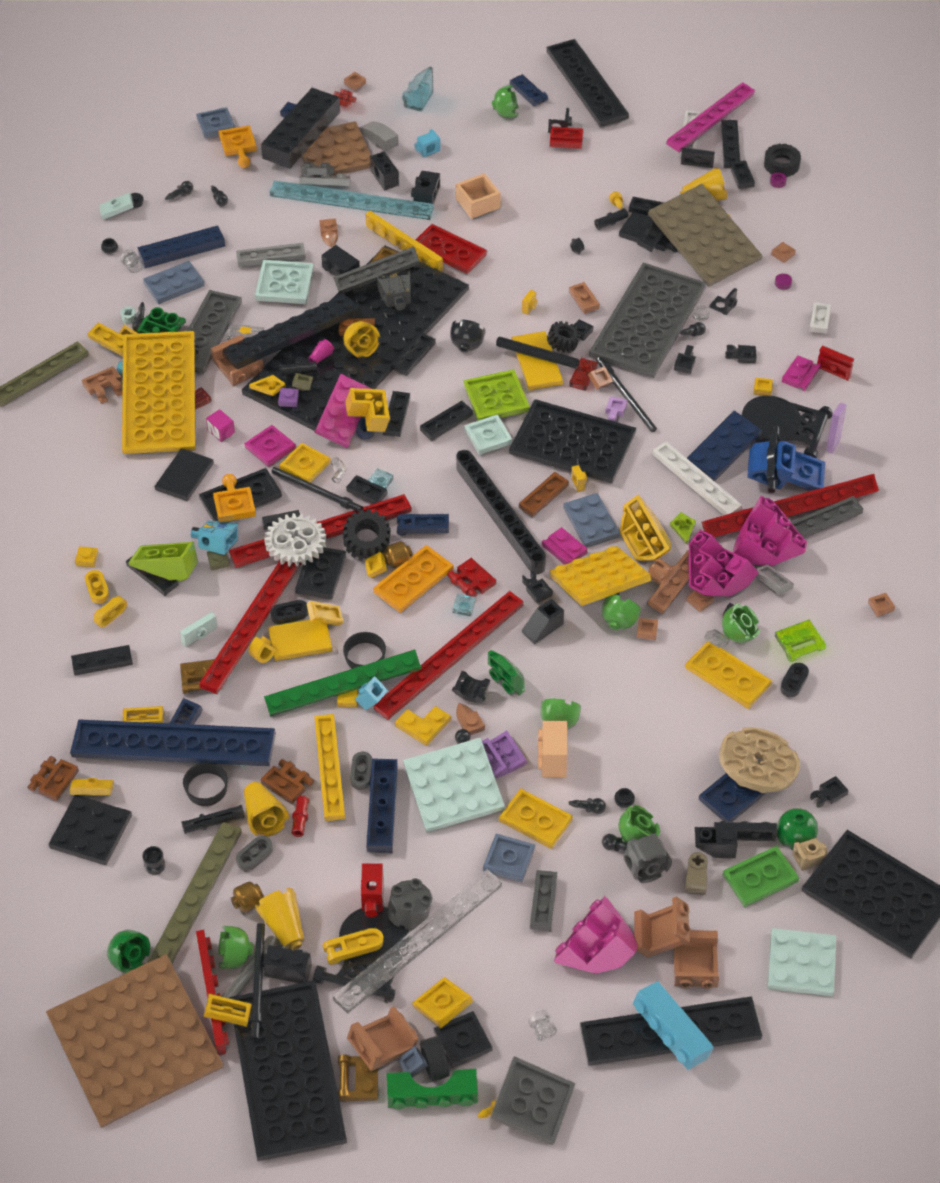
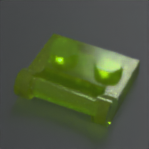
[774,619,826,662]

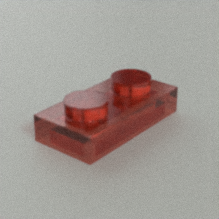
[569,358,598,391]

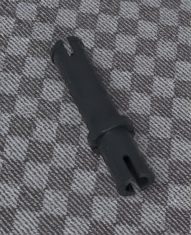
[181,805,245,834]

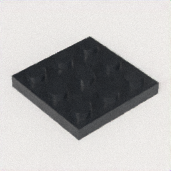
[48,795,132,866]

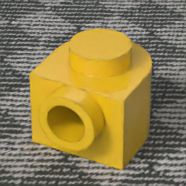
[248,636,277,663]

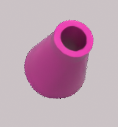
[309,339,334,364]

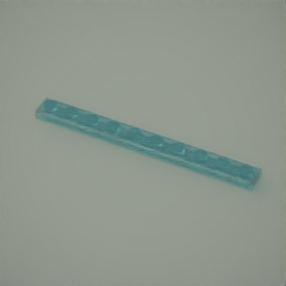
[270,180,434,220]

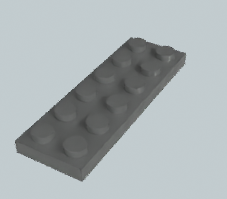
[187,290,242,374]

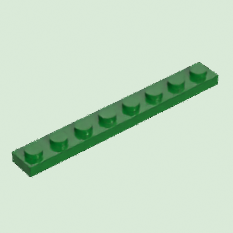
[264,649,421,717]

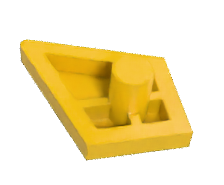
[249,375,286,396]

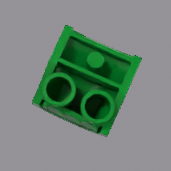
[137,307,186,334]
[488,650,525,696]

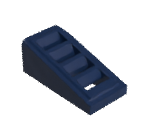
[170,698,203,724]

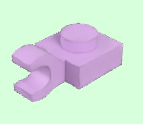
[605,396,628,422]

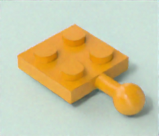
[218,125,257,168]
[213,473,256,523]

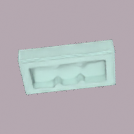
[99,193,134,220]
[180,612,218,647]

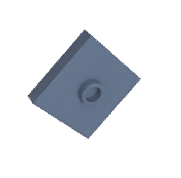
[196,107,235,138]
[483,833,535,883]

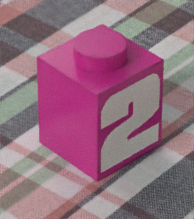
[206,409,235,442]

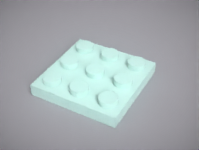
[255,260,314,304]
[768,928,836,997]

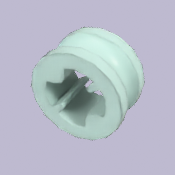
[120,307,137,324]

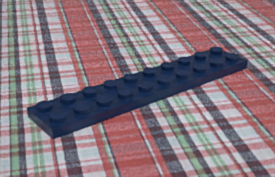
[70,719,276,766]

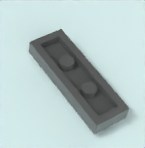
[530,870,557,931]

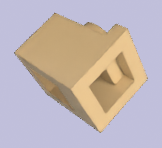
[792,838,827,871]

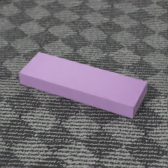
[826,403,847,453]

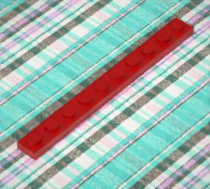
[701,474,879,537]
[229,494,412,568]
[199,560,302,694]
[374,591,524,720]

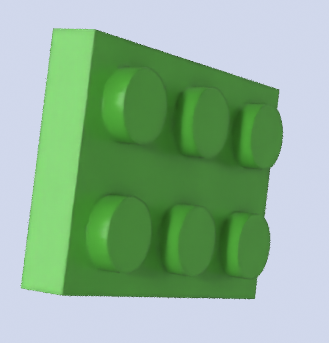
[722,846,799,907]

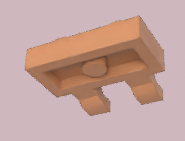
[81,366,123,404]

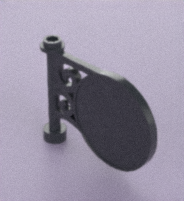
[742,395,833,459]
[313,907,410,1003]

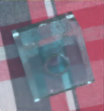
[402,67,433,112]

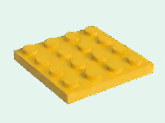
[549,546,651,606]

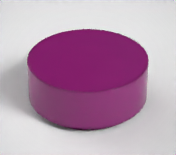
[770,172,787,188]
[775,273,792,290]

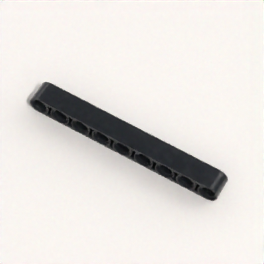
[456,450,546,574]

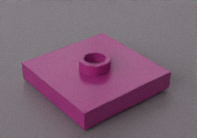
[244,425,296,467]

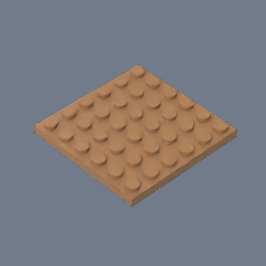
[46,954,224,1128]

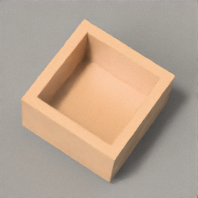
[455,173,501,219]
[538,721,567,778]

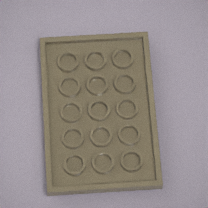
[648,184,763,287]

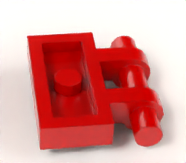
[447,558,496,599]

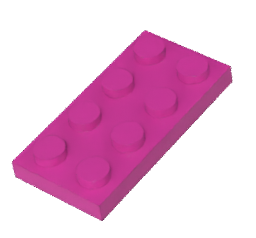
[314,374,372,448]

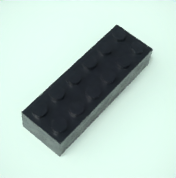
[261,87,341,169]

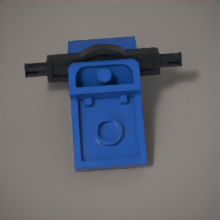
[747,425,825,493]

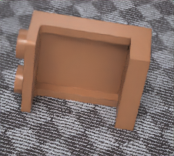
[211,334,263,386]
[634,896,690,958]
[673,930,719,989]
[347,1006,418,1071]

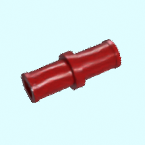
[291,796,310,837]

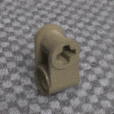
[685,852,708,895]

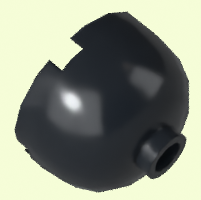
[450,319,486,352]

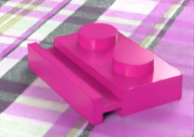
[781,355,821,391]
[542,527,588,565]

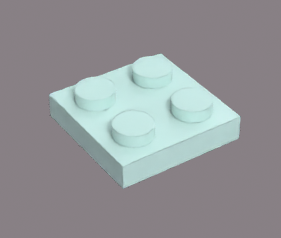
[464,415,512,455]

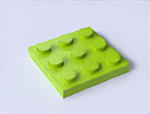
[463,369,530,421]

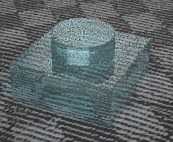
[368,468,393,489]
[453,594,476,617]

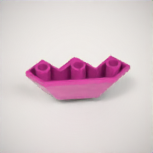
[733,496,807,566]
[689,530,759,597]
[553,896,638,974]

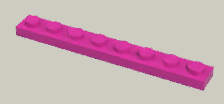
[666,82,755,152]

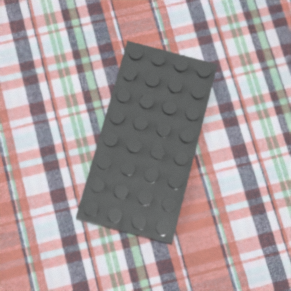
[589,262,707,378]

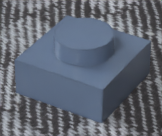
[398,1046,428,1078]

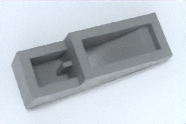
[359,121,399,151]

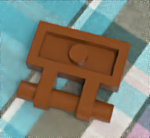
[27,756,79,801]
[261,759,314,804]

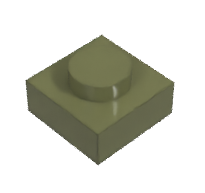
[292,373,313,391]
[207,551,230,571]

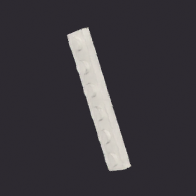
[652,441,742,515]

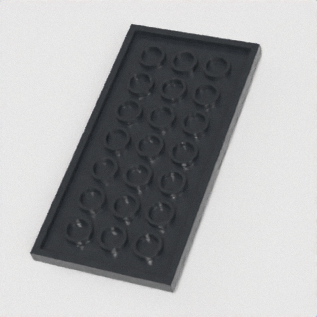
[229,980,347,1162]

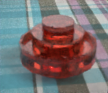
[334,89,357,107]

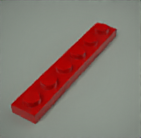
[196,929,229,1055]

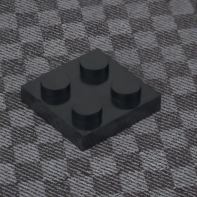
[433,1011,492,1068]

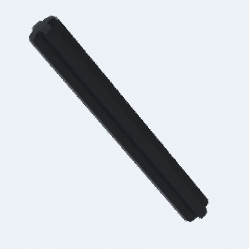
[496,336,580,369]

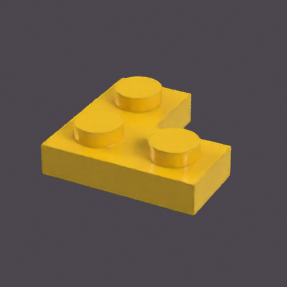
[395,706,451,746]

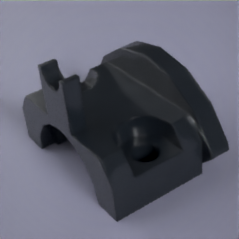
[452,671,491,703]

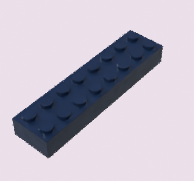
[137,225,225,269]
[366,758,398,853]

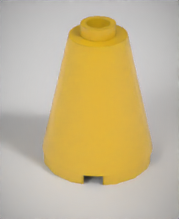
[680,167,728,201]
[244,782,289,837]
[255,888,304,950]

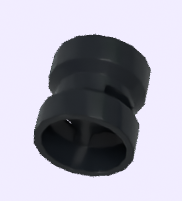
[142,846,165,875]

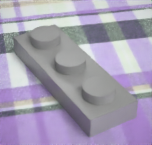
[300,173,351,186]

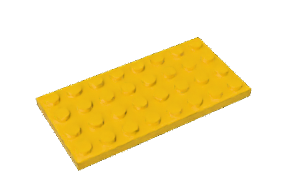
[122,331,196,454]

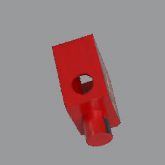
[361,863,384,917]

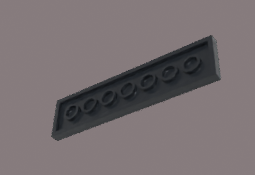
[546,39,629,127]
[223,295,361,369]
[580,996,762,1066]

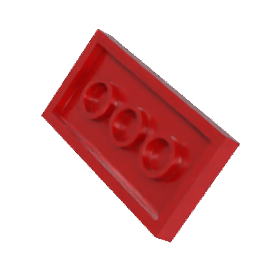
[415,224,487,274]

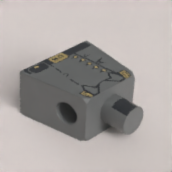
[377,272,411,310]

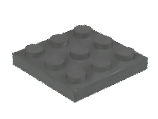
[490,1056,576,1146]

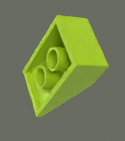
[129,541,198,581]

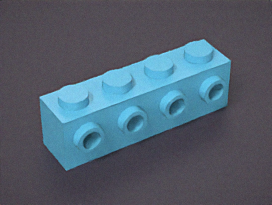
[632,981,714,1070]

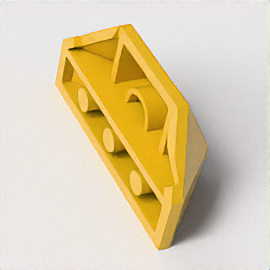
[620,494,672,561]

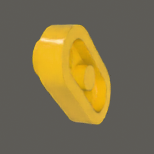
[84,570,109,604]
[94,596,127,628]

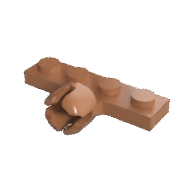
[647,550,689,614]

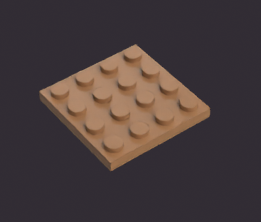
[301,121,371,176]

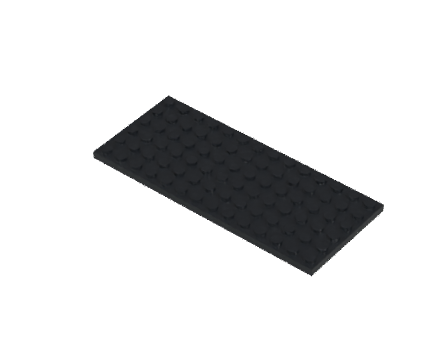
[242,245,469,431]

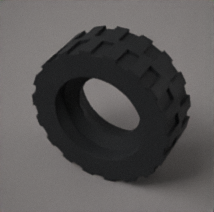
[764,143,801,177]

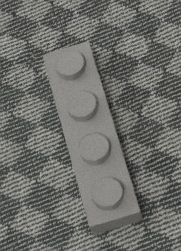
[236,243,306,267]

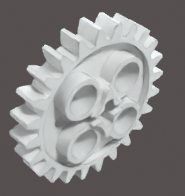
[264,513,326,566]

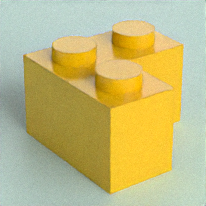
[345,388,390,432]

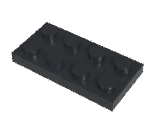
[199,468,282,521]

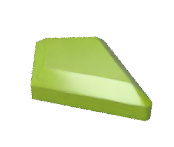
[670,512,696,544]

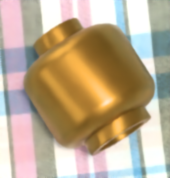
[383,541,412,569]
[230,881,264,913]

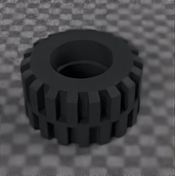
[343,509,391,561]

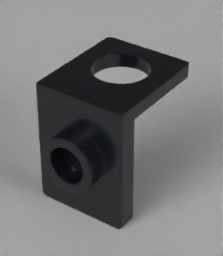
[548,108,572,133]
[709,288,738,316]

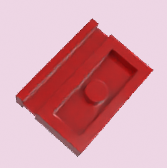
[549,126,584,149]
[817,345,854,381]

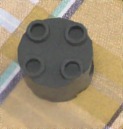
[623,834,672,883]
[387,878,433,930]

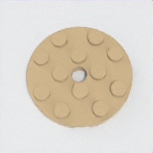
[719,727,800,793]

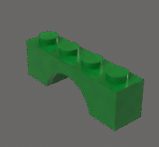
[387,1069,478,1109]

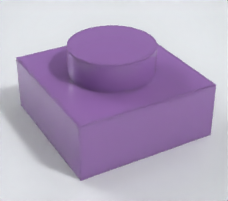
[278,388,299,407]

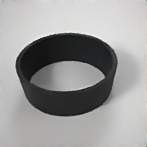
[343,632,386,669]
[183,762,228,806]

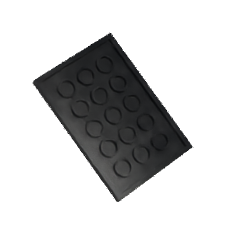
[509,399,636,484]
[802,829,940,959]

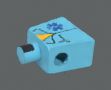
[191,521,238,555]

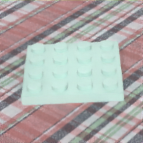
[403,738,505,833]

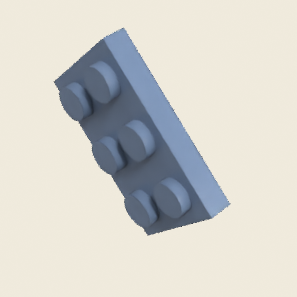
[143,261,205,304]
[563,493,620,548]

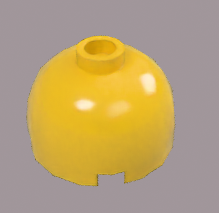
[344,321,380,357]

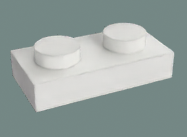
[809,302,831,334]

